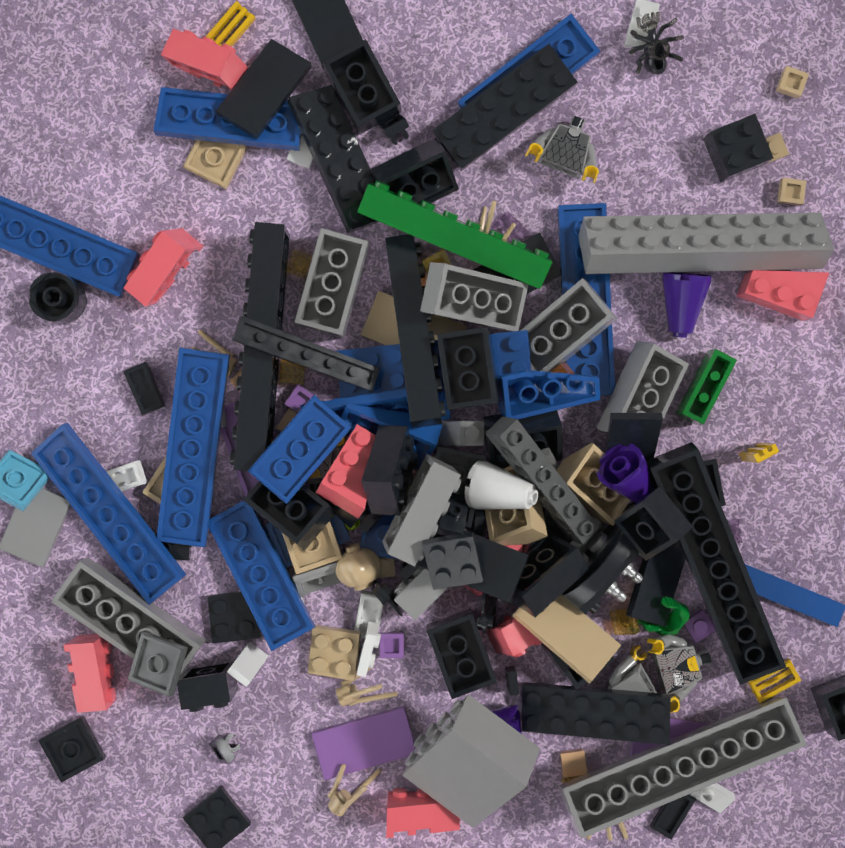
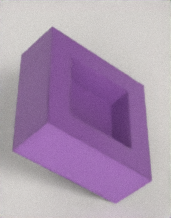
[284,384,313,413]
[684,609,715,643]
[380,632,404,658]

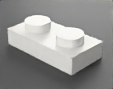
[624,0,660,52]
[356,621,381,677]

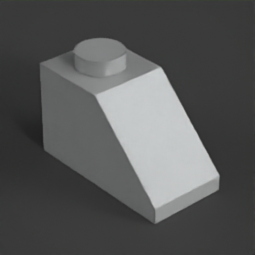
[437,421,484,446]

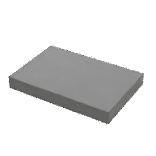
[0,488,71,567]

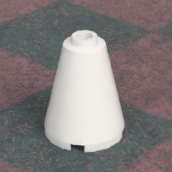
[465,461,538,509]

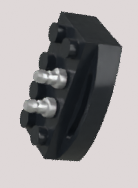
[562,523,643,615]

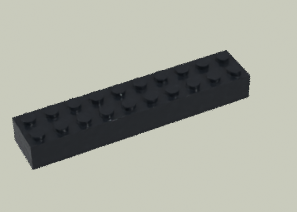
[230,222,290,471]
[646,442,787,685]

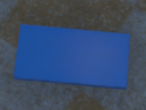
[248,395,352,504]

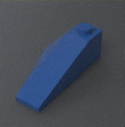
[498,370,601,419]
[341,404,442,471]

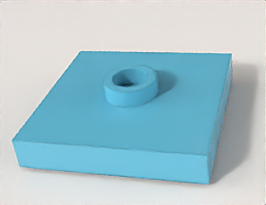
[0,450,50,511]

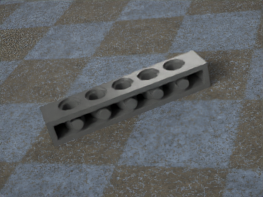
[485,416,600,545]

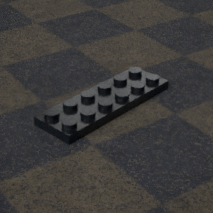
[433,44,578,171]
[287,85,379,234]
[522,682,671,745]

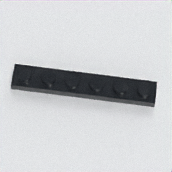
[231,316,380,392]

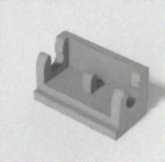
[293,561,343,597]

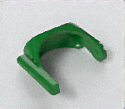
[630,597,690,636]

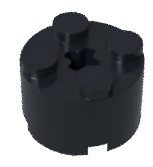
[29,273,88,324]

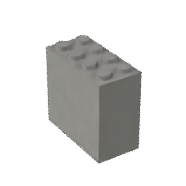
[402,694,540,828]

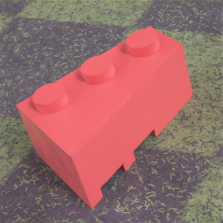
[161,29,248,90]
[124,228,204,307]
[737,270,829,321]
[316,424,376,518]
[487,615,542,658]
[63,634,116,713]
[386,788,460,838]

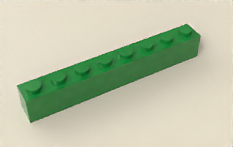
[358,181,552,289]

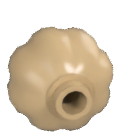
[335,543,381,591]

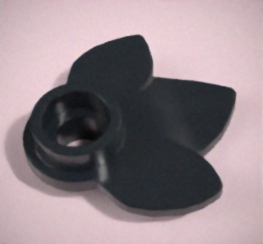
[372,579,403,617]
[477,593,498,634]

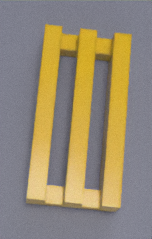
[206,0,256,47]
[739,443,779,463]
[747,658,802,703]

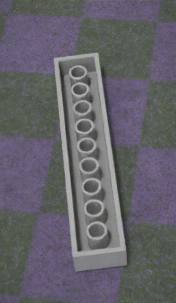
[578,212,834,274]
[558,697,807,839]

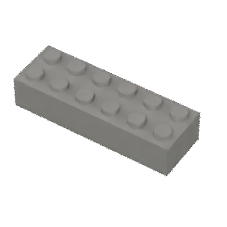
[51,557,206,677]

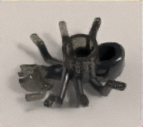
[629,12,684,75]

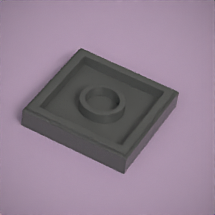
[128,631,188,697]

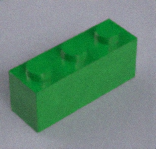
[675,349,737,425]

